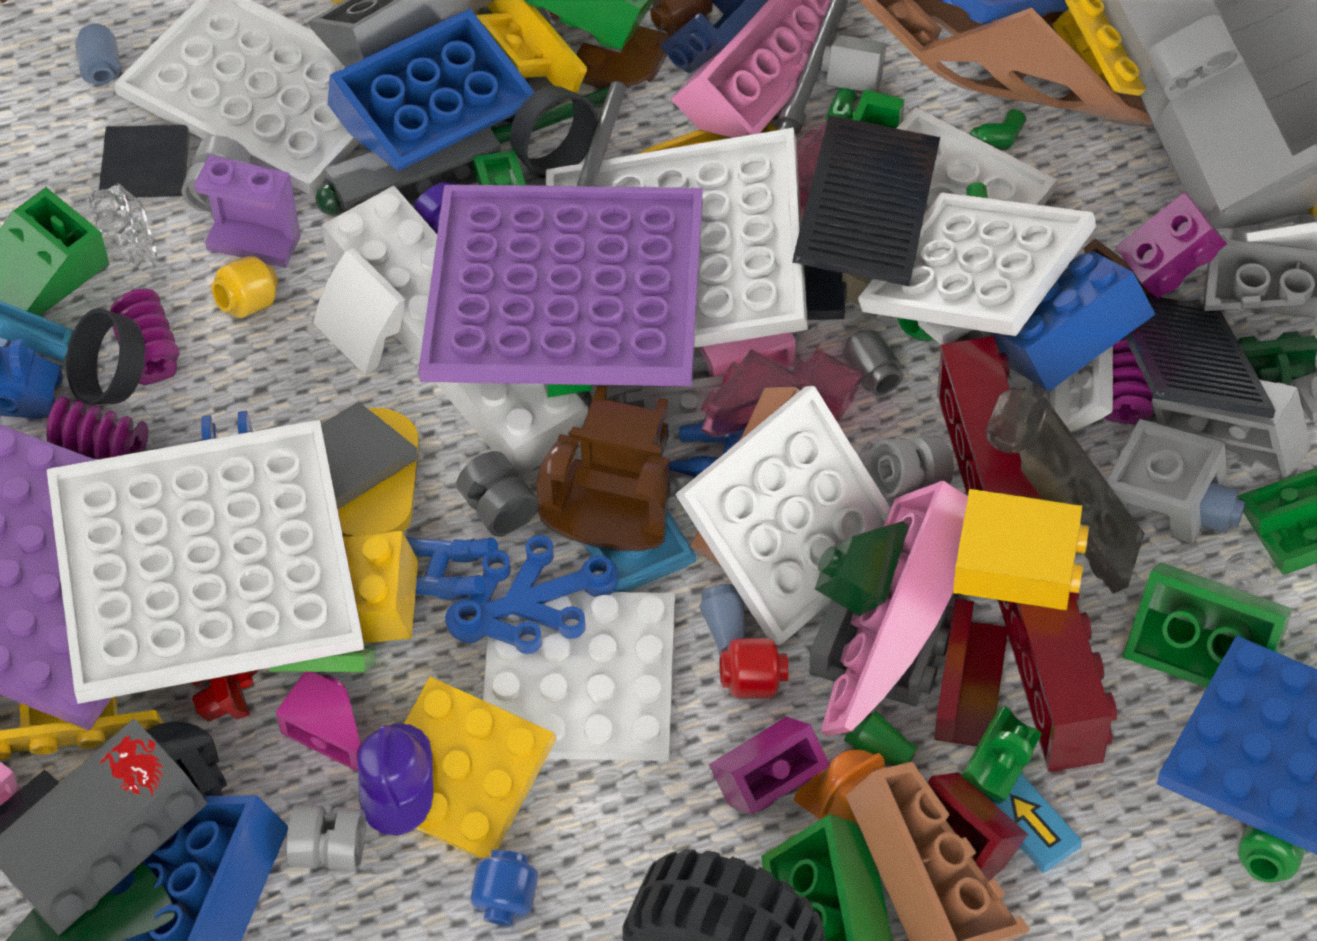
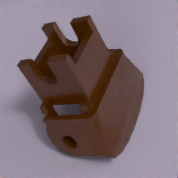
[536,385,670,551]

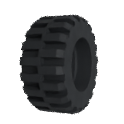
[622,849,826,941]

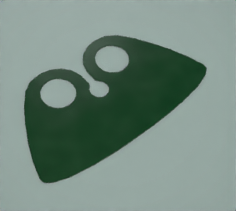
[6,862,175,941]

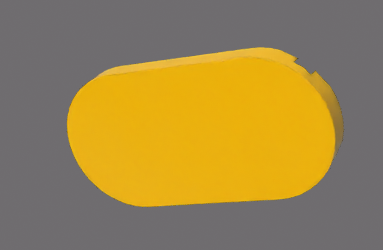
[337,408,419,537]

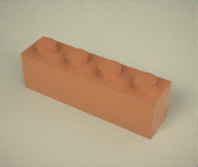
[846,762,1031,941]

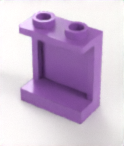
[194,155,301,268]

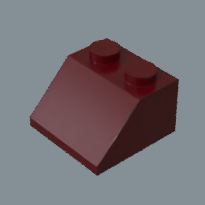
[927,772,1028,881]

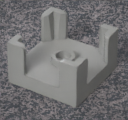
[1104,419,1227,544]

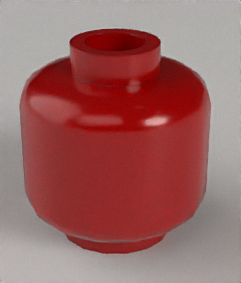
[719,638,789,699]

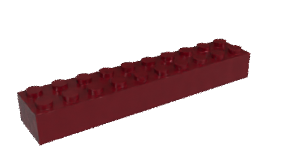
[937,336,1117,772]

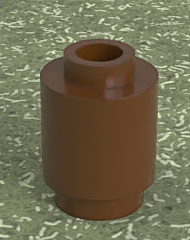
[650,0,713,35]

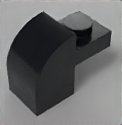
[146,722,227,796]

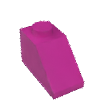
[276,672,361,772]

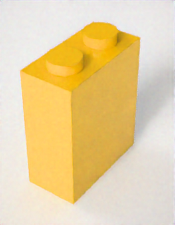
[953,489,1089,610]

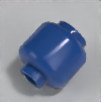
[470,850,538,926]

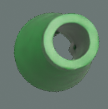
[844,711,918,766]

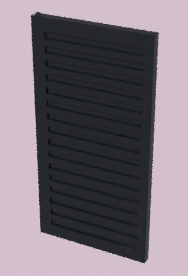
[792,115,940,286]
[1125,294,1276,418]

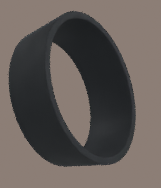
[510,86,598,179]
[66,308,145,405]

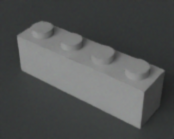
[1203,239,1317,318]

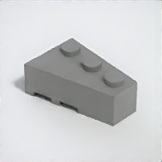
[1152,380,1311,480]

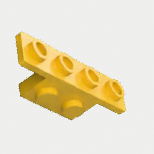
[476,0,587,100]
[1052,0,1146,96]
[0,696,164,761]

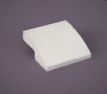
[313,248,406,375]
[1026,346,1113,439]

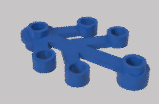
[445,535,618,654]

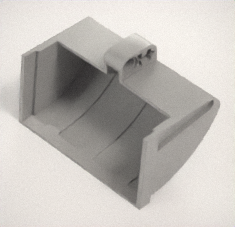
[1102,0,1317,229]

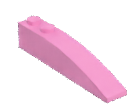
[671,0,831,138]
[821,481,968,737]

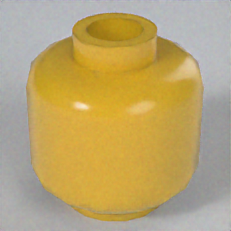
[211,256,278,318]

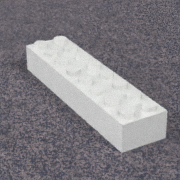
[322,186,588,477]

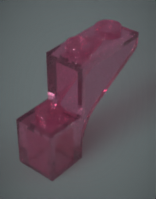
[701,348,864,438]

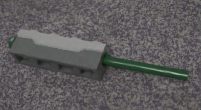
[315,86,610,215]

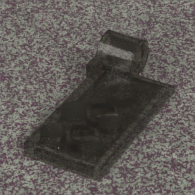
[986,389,1145,593]

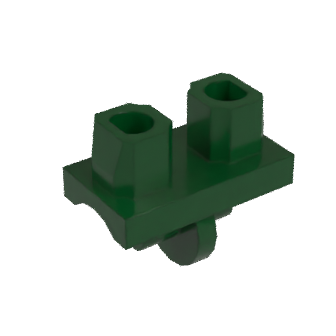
[1238,331,1317,386]

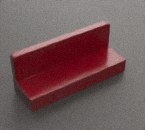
[934,599,1008,746]

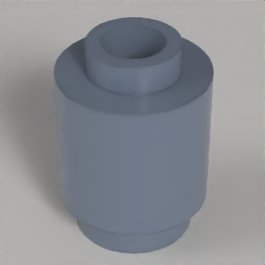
[75,24,121,85]
[1200,482,1246,534]

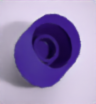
[357,723,434,836]

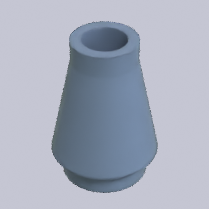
[699,584,744,655]

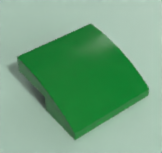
[1238,468,1317,575]

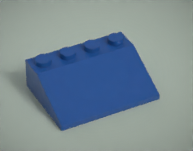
[327,9,535,171]
[109,795,288,941]

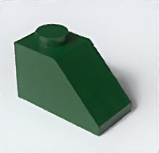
[815,521,909,616]

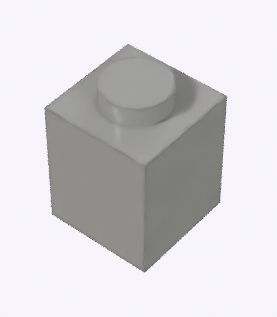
[822,35,887,92]

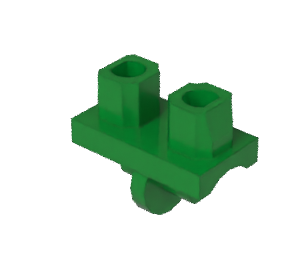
[961,705,1042,804]

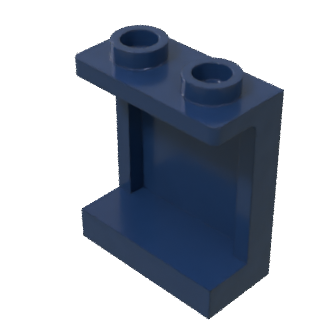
[661,0,768,74]

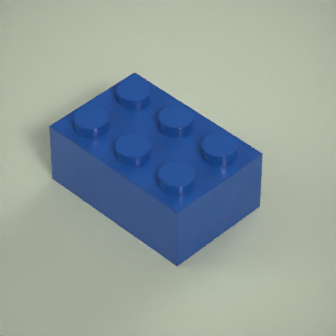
[990,251,1156,392]

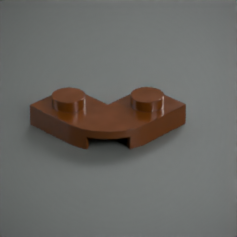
[576,26,671,89]

